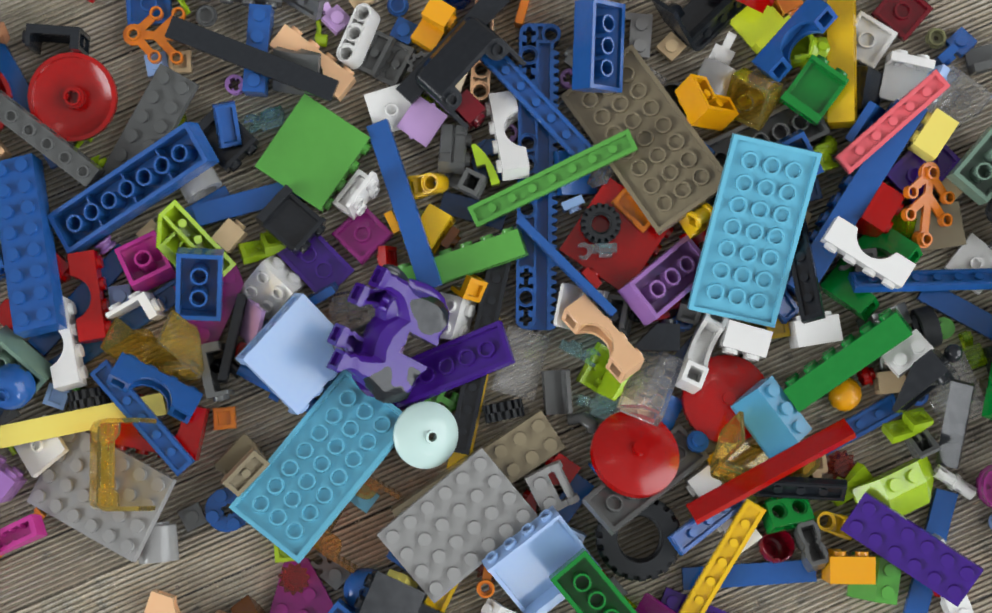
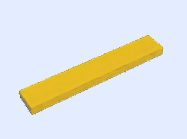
[678,498,766,613]

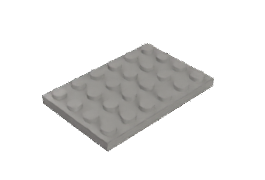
[26,431,177,562]
[376,447,538,603]

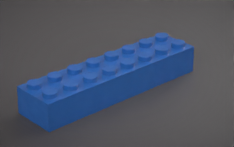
[46,122,220,254]
[0,153,67,338]

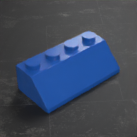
[572,0,625,93]

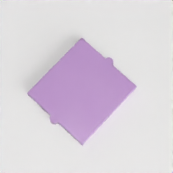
[396,96,448,148]
[239,299,266,344]

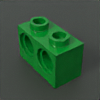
[762,497,815,535]

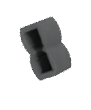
[794,520,829,573]

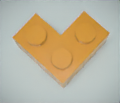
[410,0,458,52]
[674,74,739,131]
[821,548,876,585]

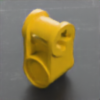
[407,173,449,200]
[679,203,713,239]
[813,510,852,541]

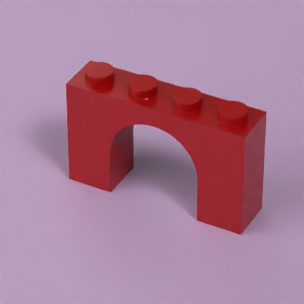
[108,393,210,461]

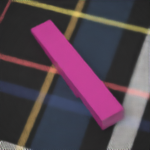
[0,514,48,556]

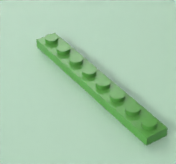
[467,129,638,228]

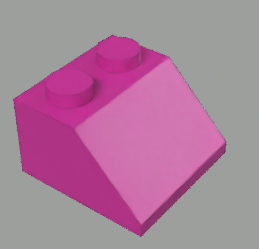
[114,230,176,292]

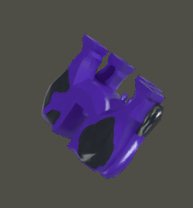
[326,264,450,403]

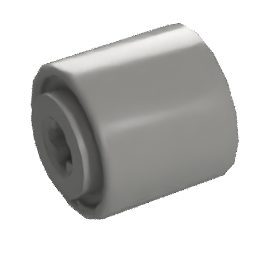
[697,58,740,97]
[179,167,222,204]
[138,521,180,564]

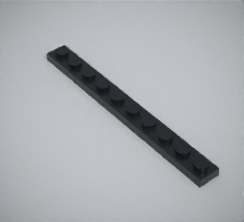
[454,233,512,455]

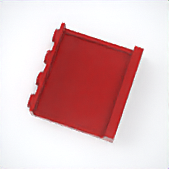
[558,177,674,290]

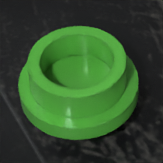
[938,317,955,339]

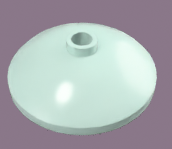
[393,401,458,469]

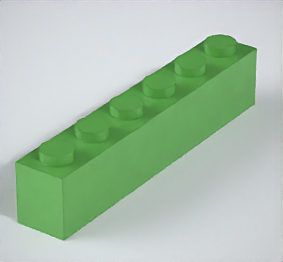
[397,227,529,285]

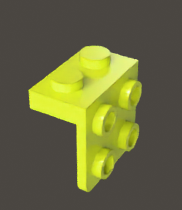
[730,5,791,55]

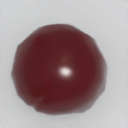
[758,530,796,563]

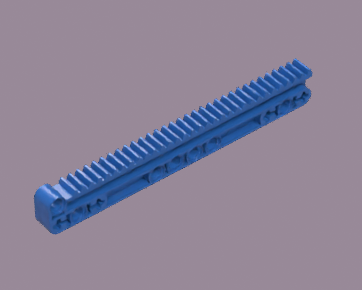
[515,23,561,331]

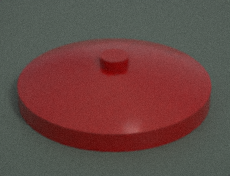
[27,52,118,142]
[681,355,765,444]
[590,410,680,498]

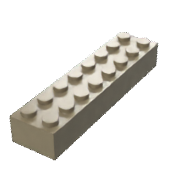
[391,407,566,517]

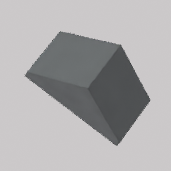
[904,429,941,459]

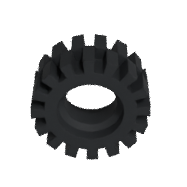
[580,203,621,245]
[67,387,111,411]
[482,398,525,424]

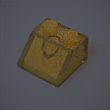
[726,67,783,131]

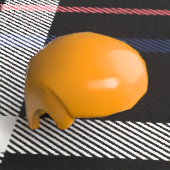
[828,377,862,411]

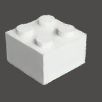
[788,311,843,349]
[716,320,773,362]

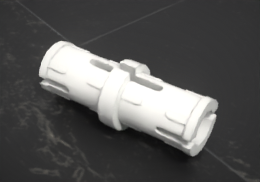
[933,464,977,500]

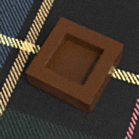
[440,226,461,249]

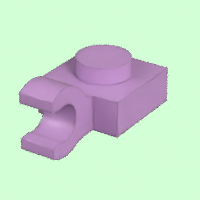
[321,2,351,36]

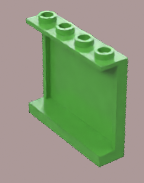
[255,93,372,213]

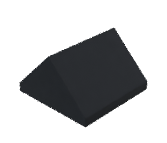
[857,66,883,115]

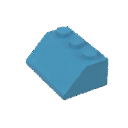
[730,376,812,459]

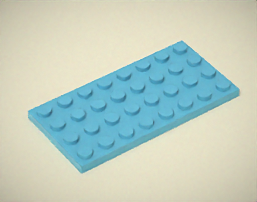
[687,133,822,328]
[229,370,403,564]

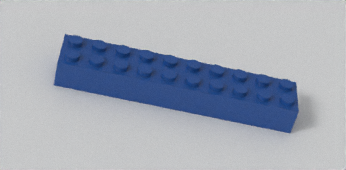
[786,97,928,297]

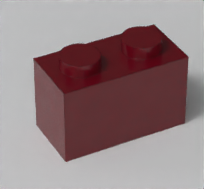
[454,89,486,130]

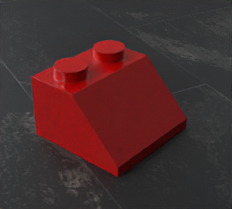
[855,182,905,238]

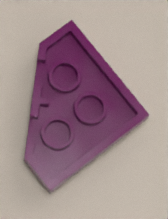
[173,263,244,345]
[270,557,334,613]

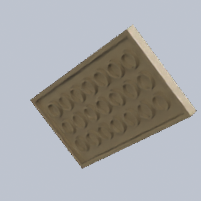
[560,44,723,235]

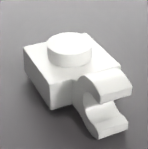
[708,31,737,65]

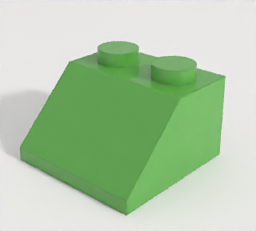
[846,552,901,605]

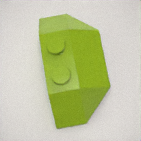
[156,199,237,277]
[850,457,935,516]

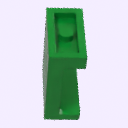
[779,54,849,127]

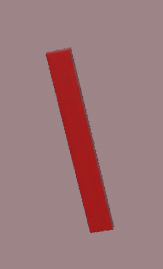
[686,418,856,525]

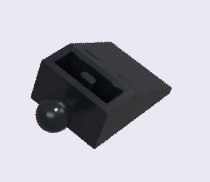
[892,344,963,413]

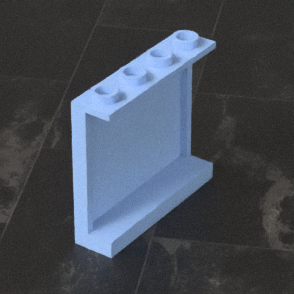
[235,293,338,415]
[482,505,602,613]

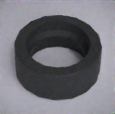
[910,305,943,347]

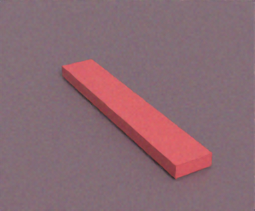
[834,69,951,174]

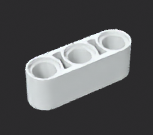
[336,3,380,69]

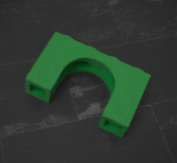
[820,228,923,322]

